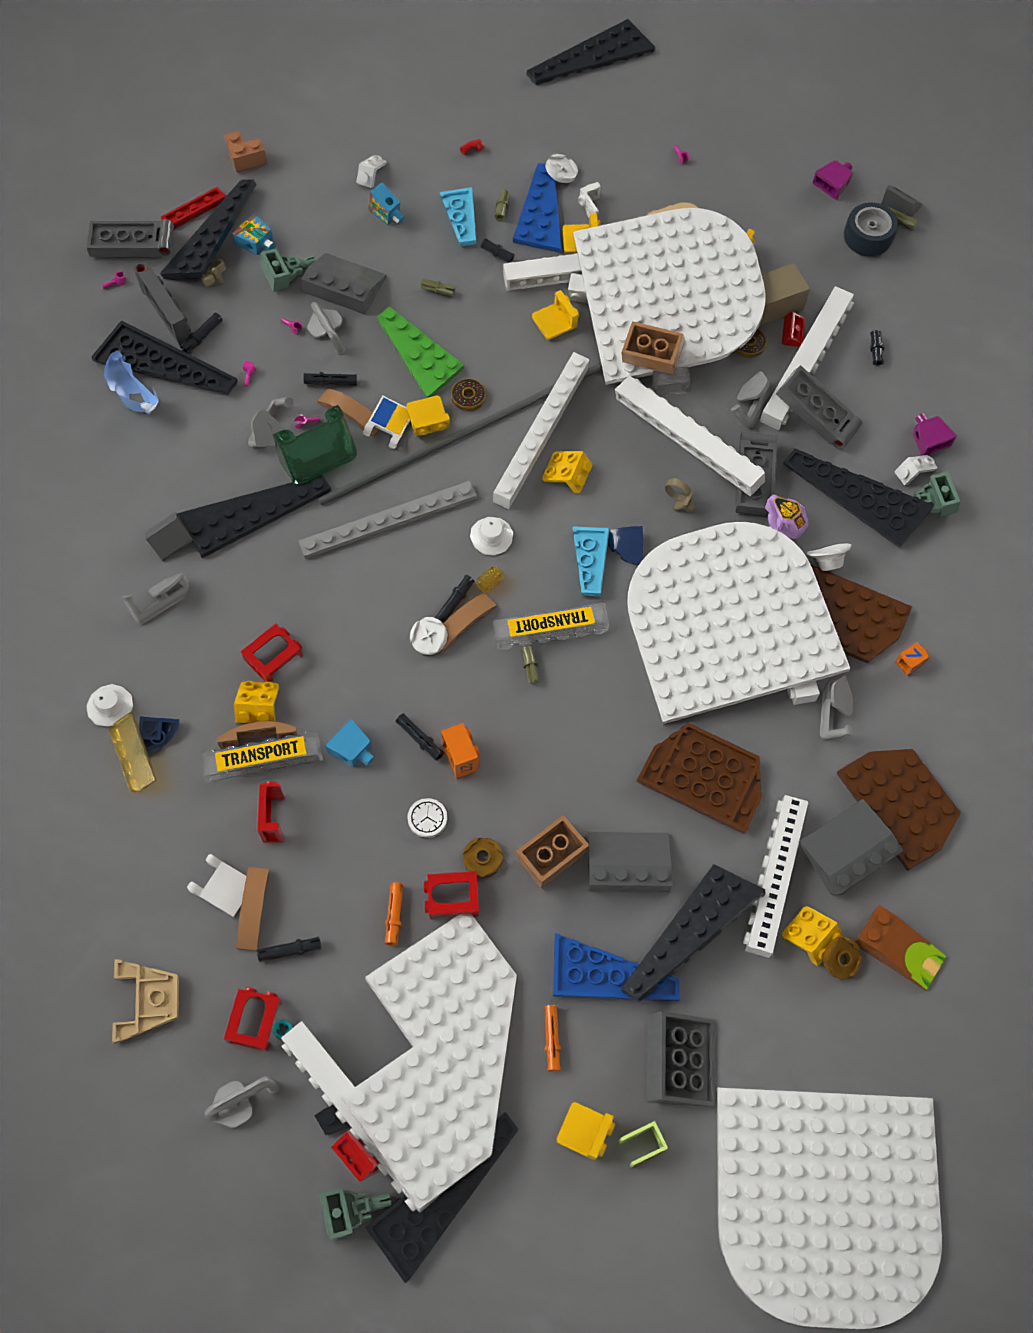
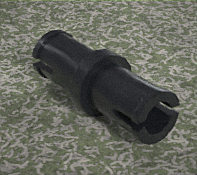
[481,238,515,263]
[870,330,884,366]

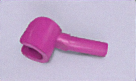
[673,145,689,163]
[102,271,126,289]
[281,318,302,334]
[243,361,255,386]
[294,414,320,429]

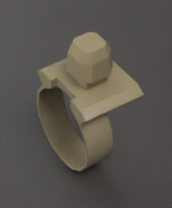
[201,260,226,288]
[664,478,697,513]

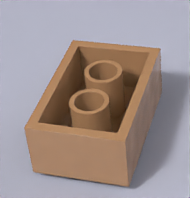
[621,321,684,375]
[516,815,589,889]

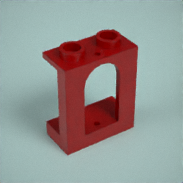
[240,623,303,682]
[257,781,285,843]
[424,871,479,919]
[224,987,282,1052]
[331,1130,380,1182]

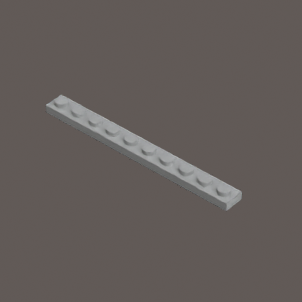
[298,481,476,559]

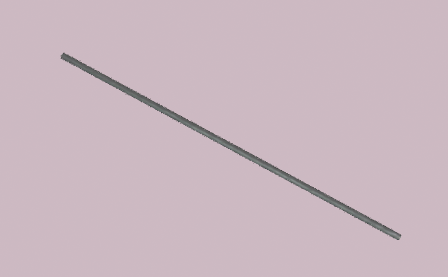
[318,362,602,505]

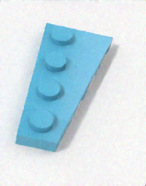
[440,187,477,247]
[572,526,609,597]

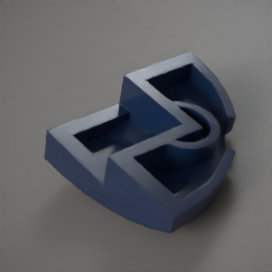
[608,526,643,565]
[136,716,180,755]

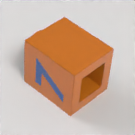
[895,642,930,676]

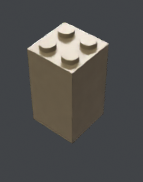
[759,263,810,326]

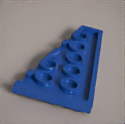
[513,163,561,253]
[553,933,680,1001]

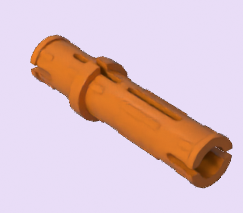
[385,882,403,946]
[544,1005,561,1072]

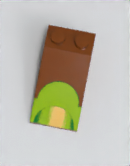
[855,905,946,991]

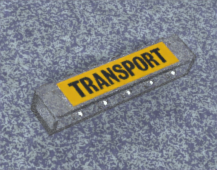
[493,603,609,649]
[200,731,324,783]

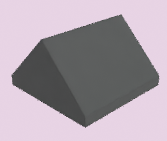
[881,185,923,217]
[145,512,194,561]

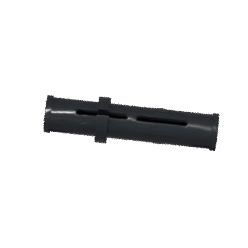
[180,312,223,354]
[303,372,357,386]
[434,575,475,623]
[395,713,444,761]
[257,936,321,962]

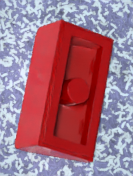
[781,311,806,347]

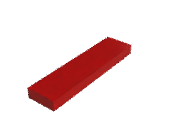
[161,186,226,230]

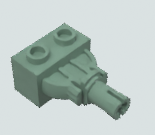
[260,248,316,292]
[914,471,960,517]
[319,1187,392,1241]

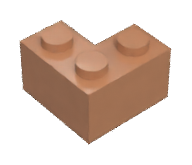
[224,131,267,173]

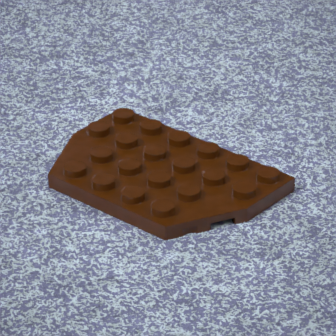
[810,564,912,663]
[636,723,762,835]
[837,749,961,871]

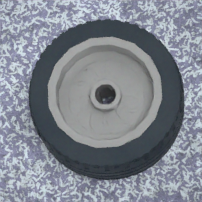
[844,202,898,256]

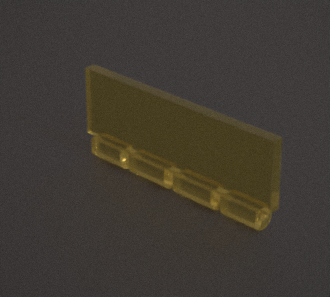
[109,712,157,792]

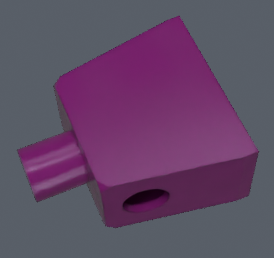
[812,160,853,200]
[913,413,957,456]

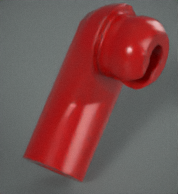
[460,139,485,155]

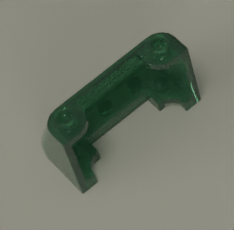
[273,405,357,484]

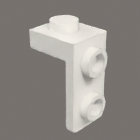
[356,155,387,188]
[578,182,601,220]
[894,455,938,485]

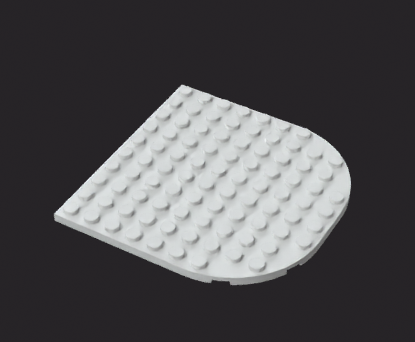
[573,208,765,385]
[627,522,850,724]
[717,1088,942,1329]

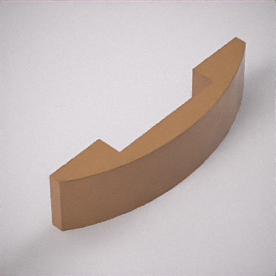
[317,389,380,437]
[440,593,497,653]
[217,721,298,749]
[236,867,269,951]

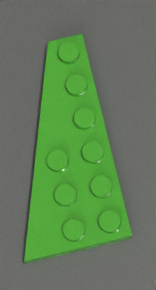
[377,306,464,398]

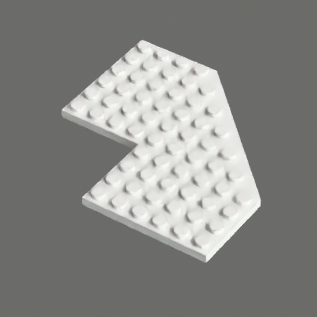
[342,914,517,1211]

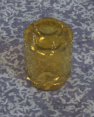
[476,566,503,593]

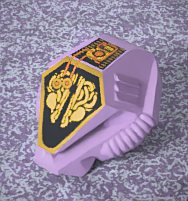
[765,494,808,540]

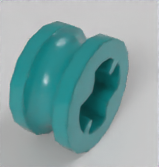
[273,1020,293,1040]

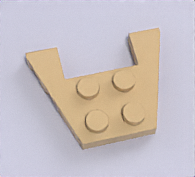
[112,959,179,1044]

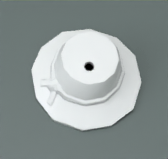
[470,517,513,556]
[807,543,852,571]
[87,684,133,727]

